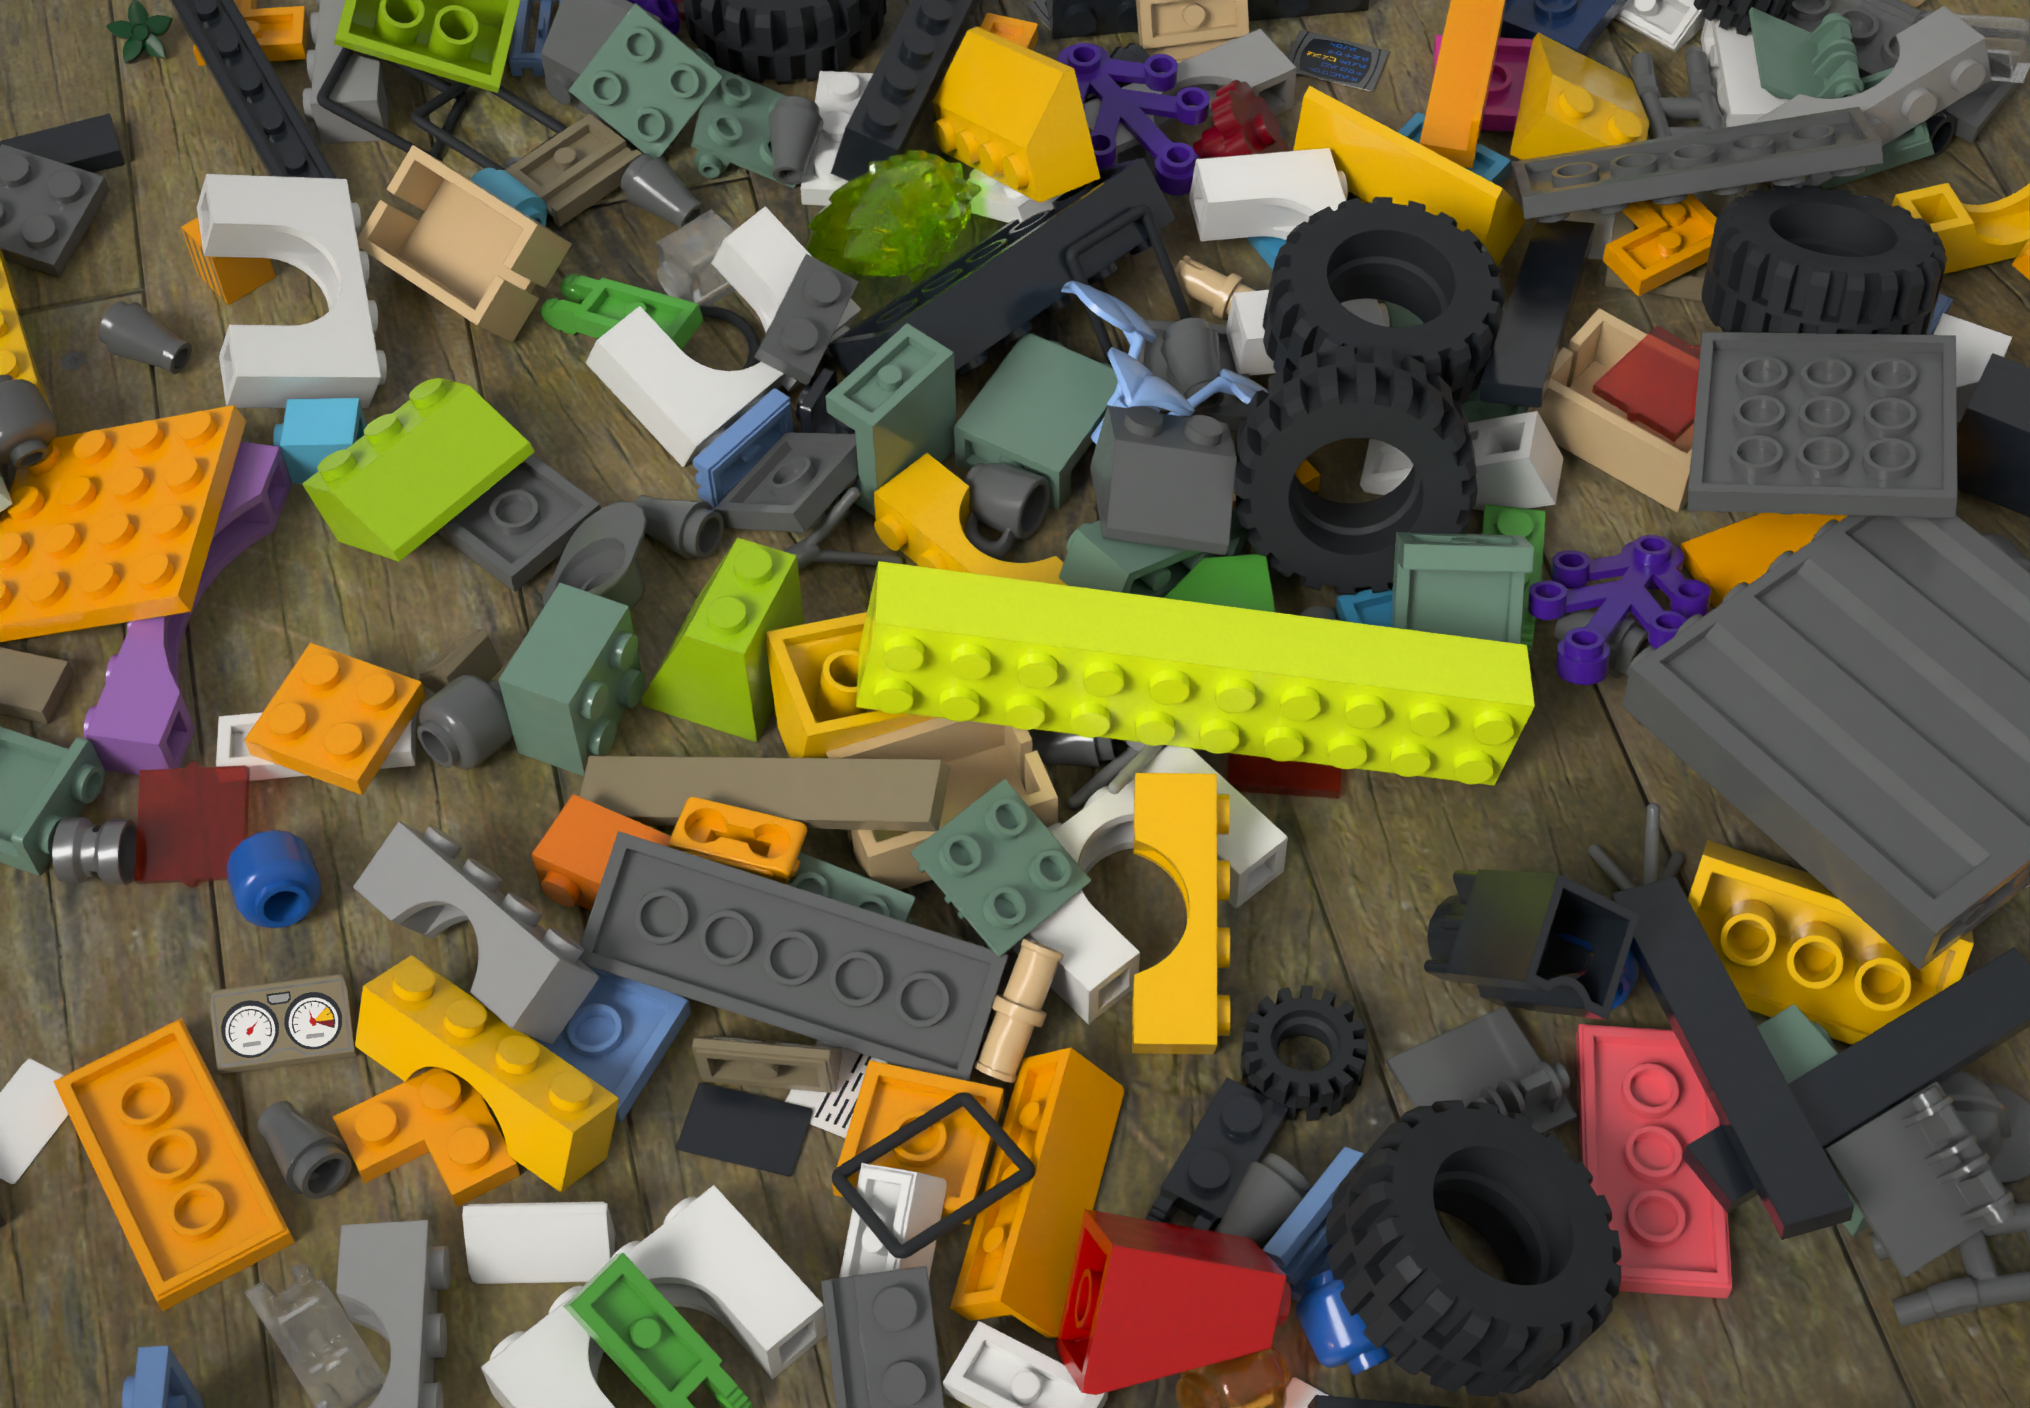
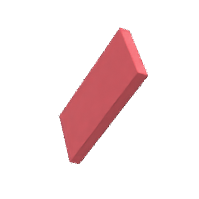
[1575,1024,1732,1299]

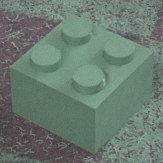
[498,583,646,776]

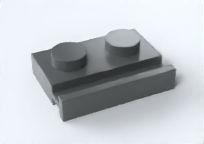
[821,1266,944,1408]

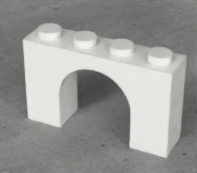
[1189,148,1390,376]
[197,174,387,408]
[586,206,861,467]
[1012,746,1288,1025]
[481,1185,827,1408]

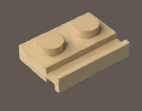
[1136,0,1249,63]

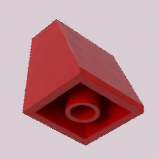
[1055,1209,1291,1395]

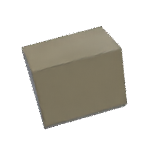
[418,628,502,693]

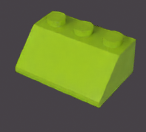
[334,0,520,93]
[302,378,535,562]

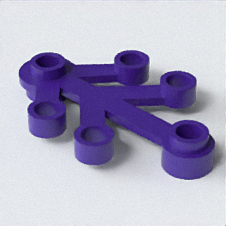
[1056,43,1210,195]
[1528,535,1711,685]

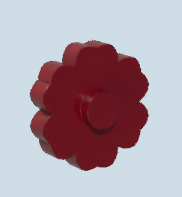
[1193,79,1290,159]

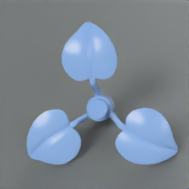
[1061,281,1269,444]

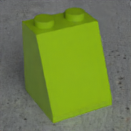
[641,537,805,742]

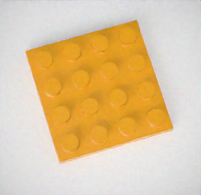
[0,405,246,642]

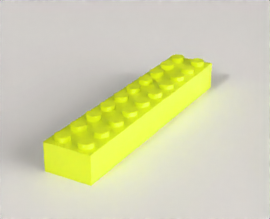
[856,561,1535,785]

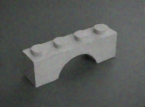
[303,0,390,144]
[1753,6,1992,188]
[1084,28,1297,170]
[353,821,599,1045]
[336,1220,451,1408]

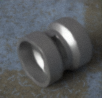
[52,817,140,885]

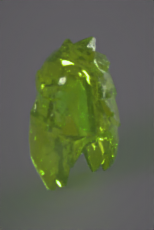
[805,150,981,282]

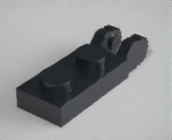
[1145,1077,1289,1231]

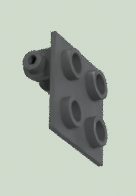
[1386,1006,1577,1135]
[1824,1082,2017,1278]

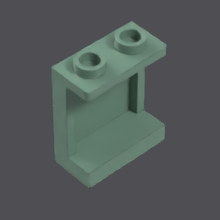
[825,323,957,517]
[954,332,1118,510]
[1391,532,1534,644]
[0,727,107,876]

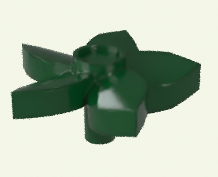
[106,0,173,64]

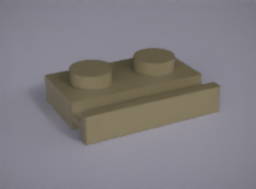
[505,113,642,227]

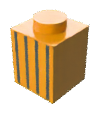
[181,217,276,305]

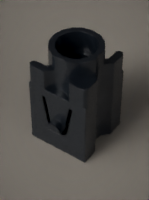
[1957,353,2030,518]
[1424,869,1640,1020]

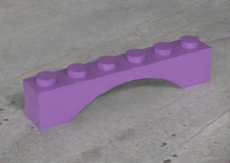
[84,442,292,780]

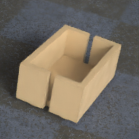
[357,145,572,343]
[1527,308,1699,513]
[826,717,1058,890]

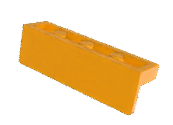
[1419,0,1506,168]
[950,1047,1124,1338]

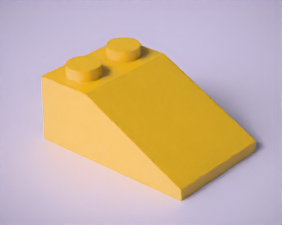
[1510,32,1649,160]

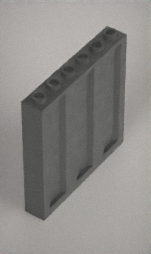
[1622,516,2030,970]

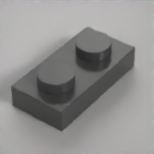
[754,254,859,385]

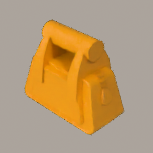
[668,797,807,885]

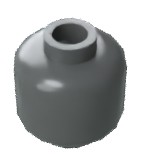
[0,375,58,469]
[417,674,513,770]

